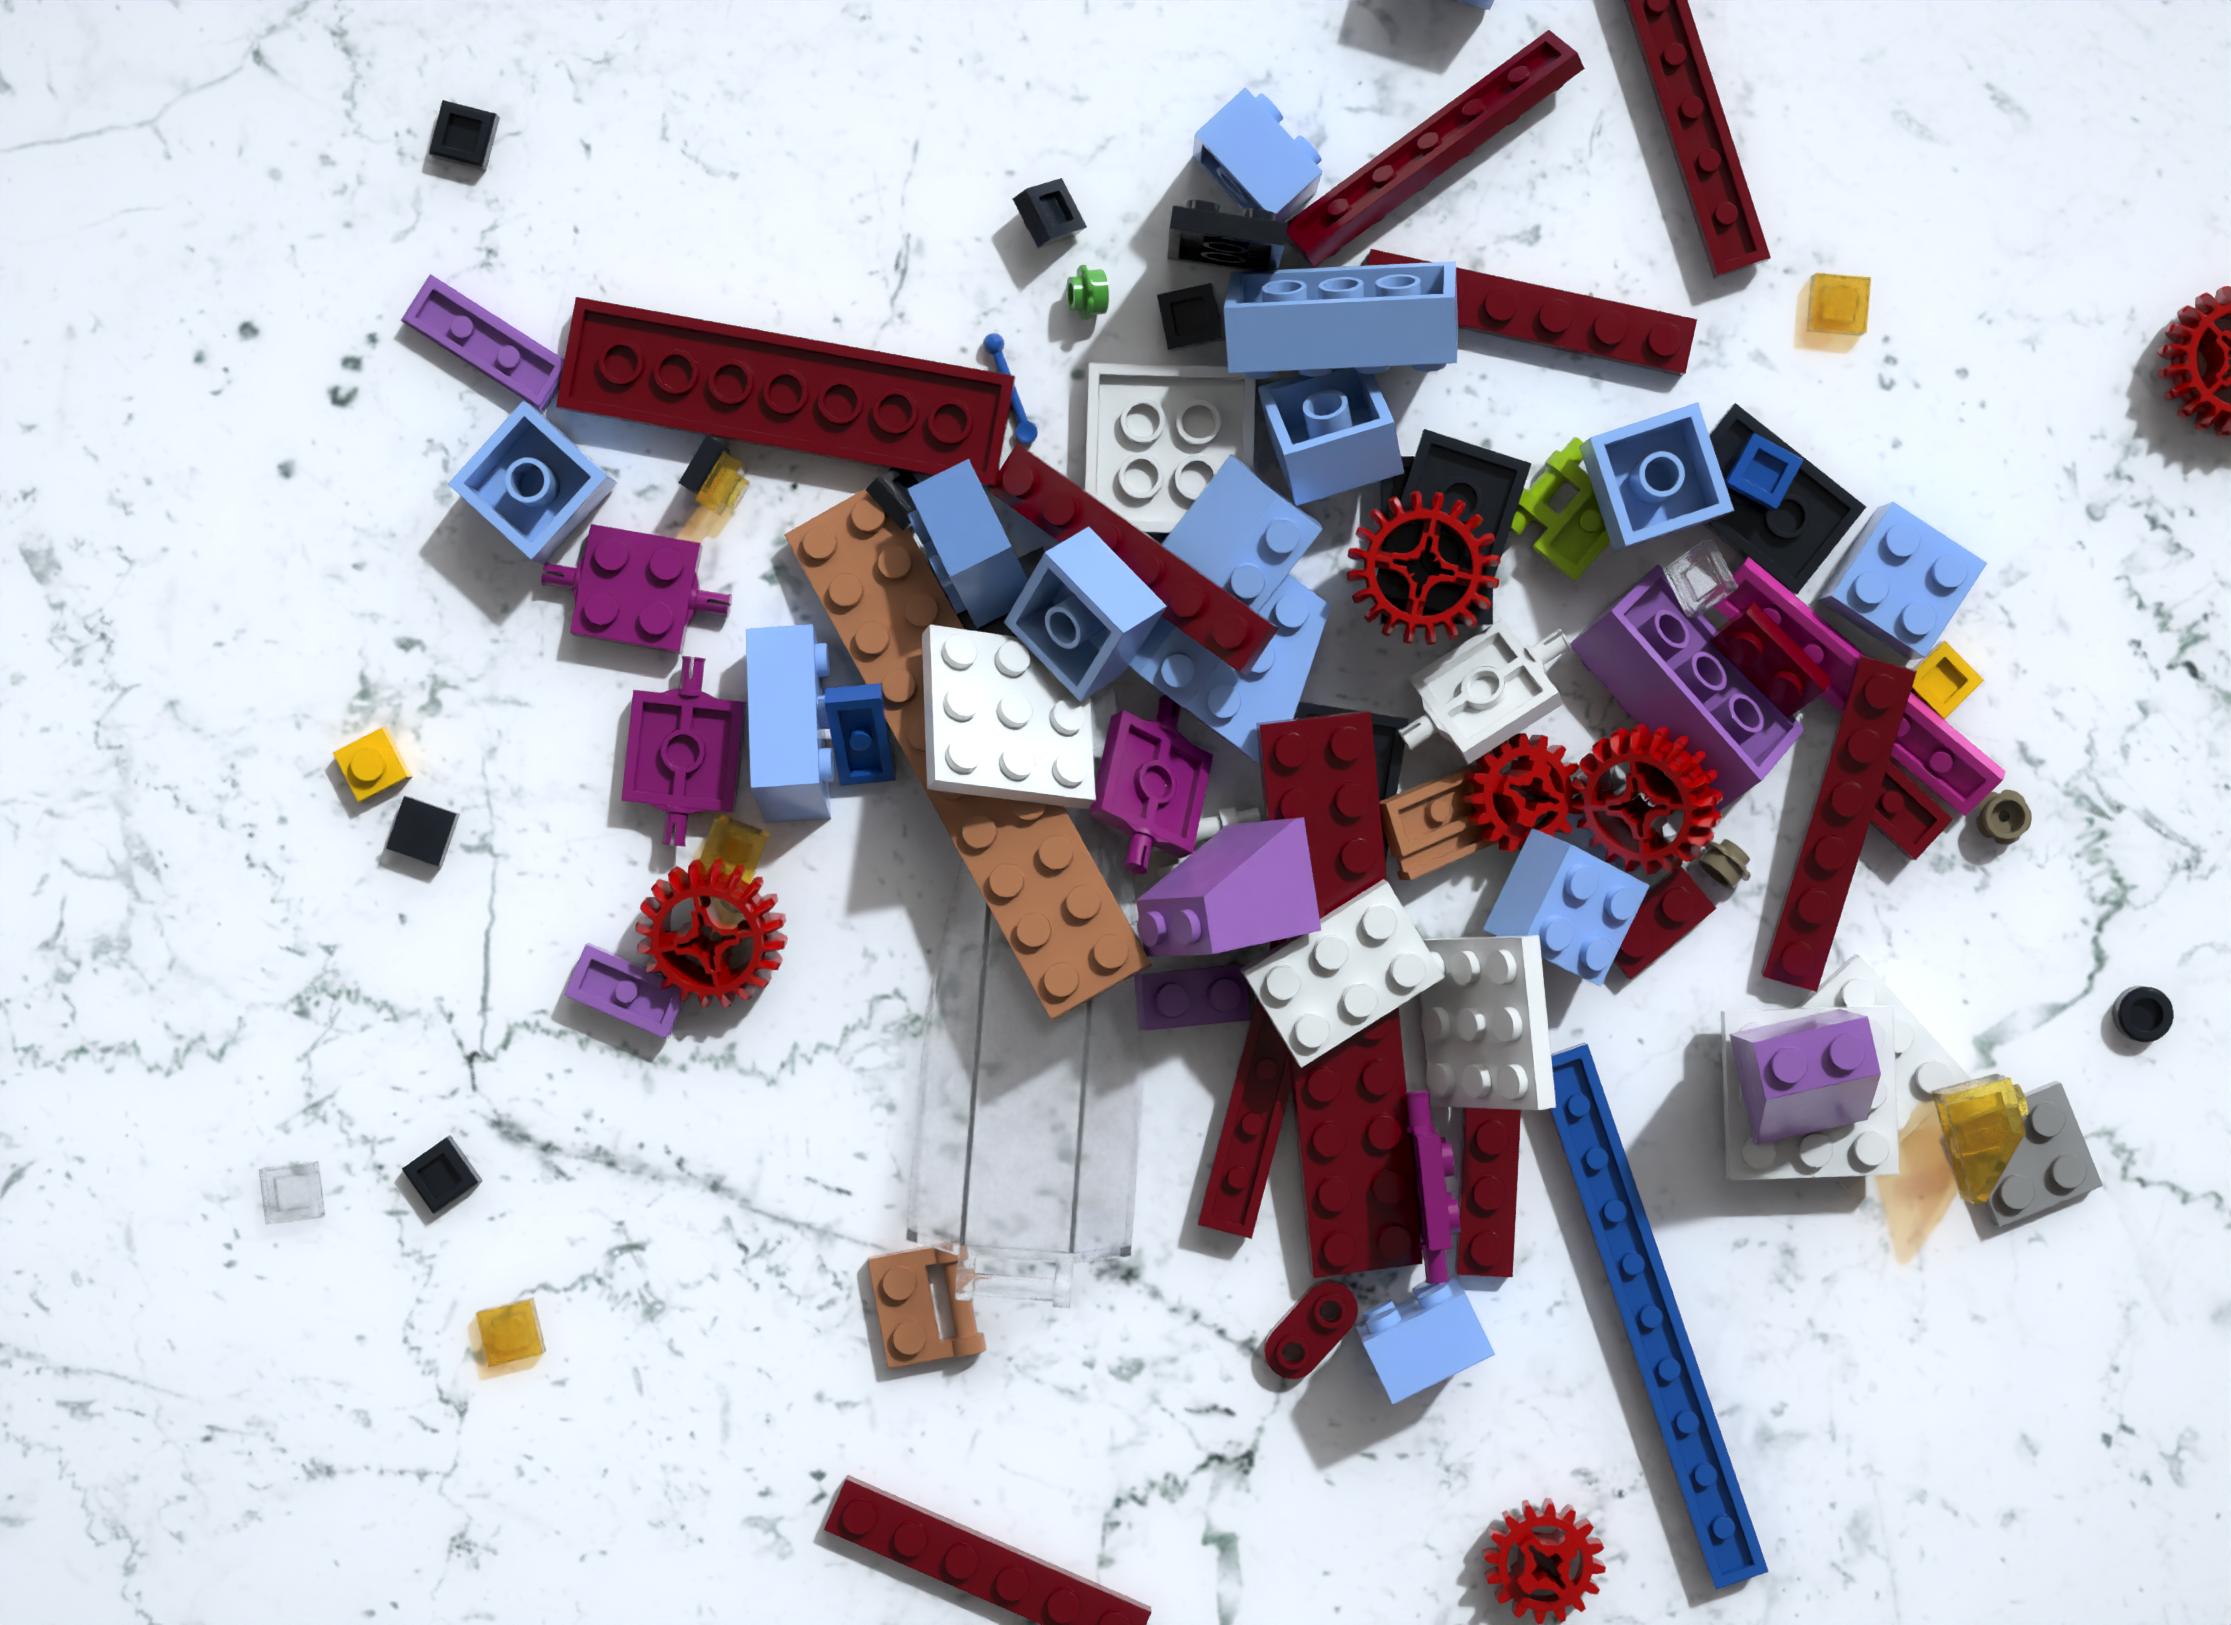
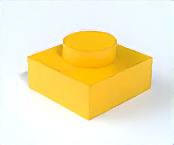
[1911,641,1984,720]
[333,727,412,802]

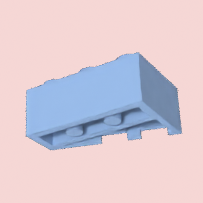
[1183,573,1331,766]
[746,624,834,823]

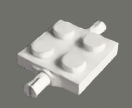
[1398,619,1572,765]

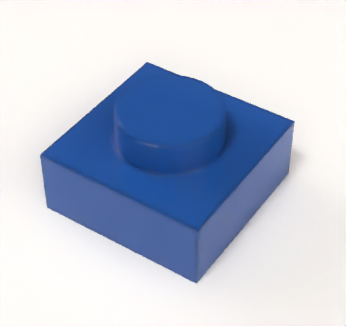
[1725,433,1804,511]

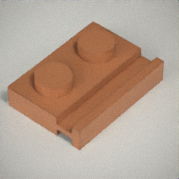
[1380,765,1499,880]

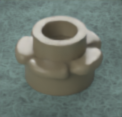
[1976,790,2032,844]
[1698,839,1751,890]

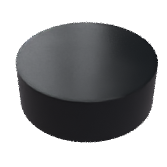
[2112,986,2174,1042]

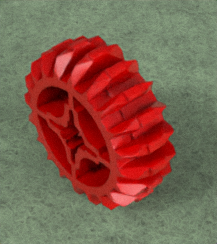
[2156,286,2231,438]
[1346,491,1501,645]
[1570,723,1724,876]
[635,858,788,1009]

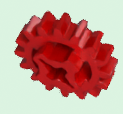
[1462,733,1582,853]
[1482,1498,1606,1624]

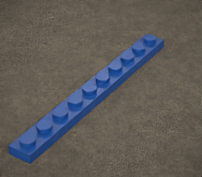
[1549,1042,1769,1590]

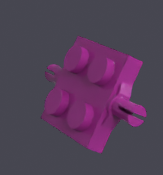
[541,524,732,655]
[621,656,747,847]
[1089,695,1213,874]
[1405,1090,1461,1284]

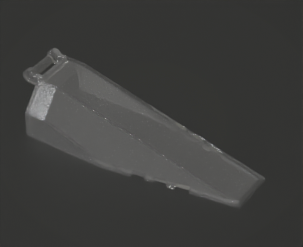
[906,688,1147,1308]

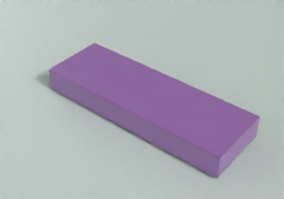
[400,274,564,412]

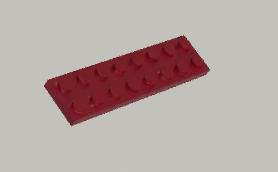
[556,297,1016,487]

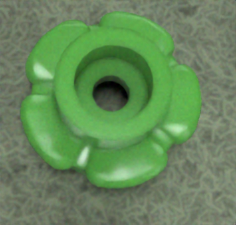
[1066,265,1109,320]

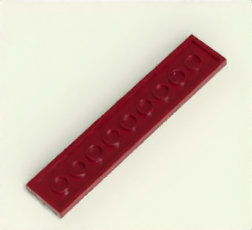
[1256,710,1423,1278]

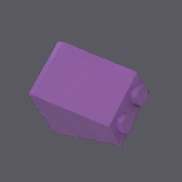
[1136,817,1321,957]
[1729,1009,1881,1145]

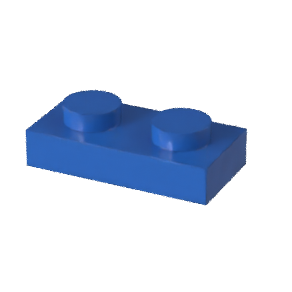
[825,683,896,786]

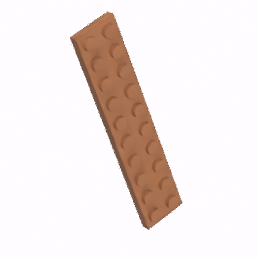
[784,489,1153,1021]

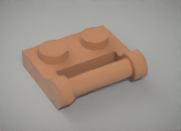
[868,1240,987,1369]

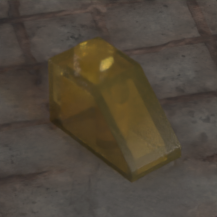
[1932,1073,2028,1205]

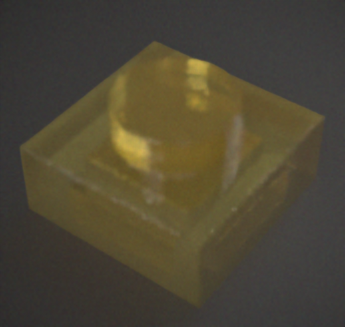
[1806,273,1871,336]
[695,452,750,516]
[700,813,770,885]
[476,1297,546,1367]

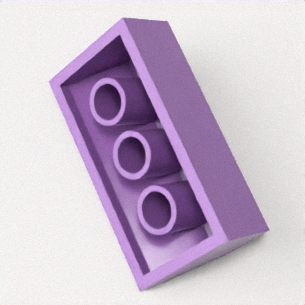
[1570,564,1805,811]

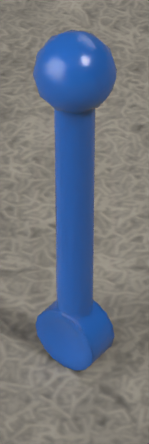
[983,333,1038,444]

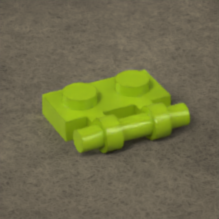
[1510,437,1610,583]

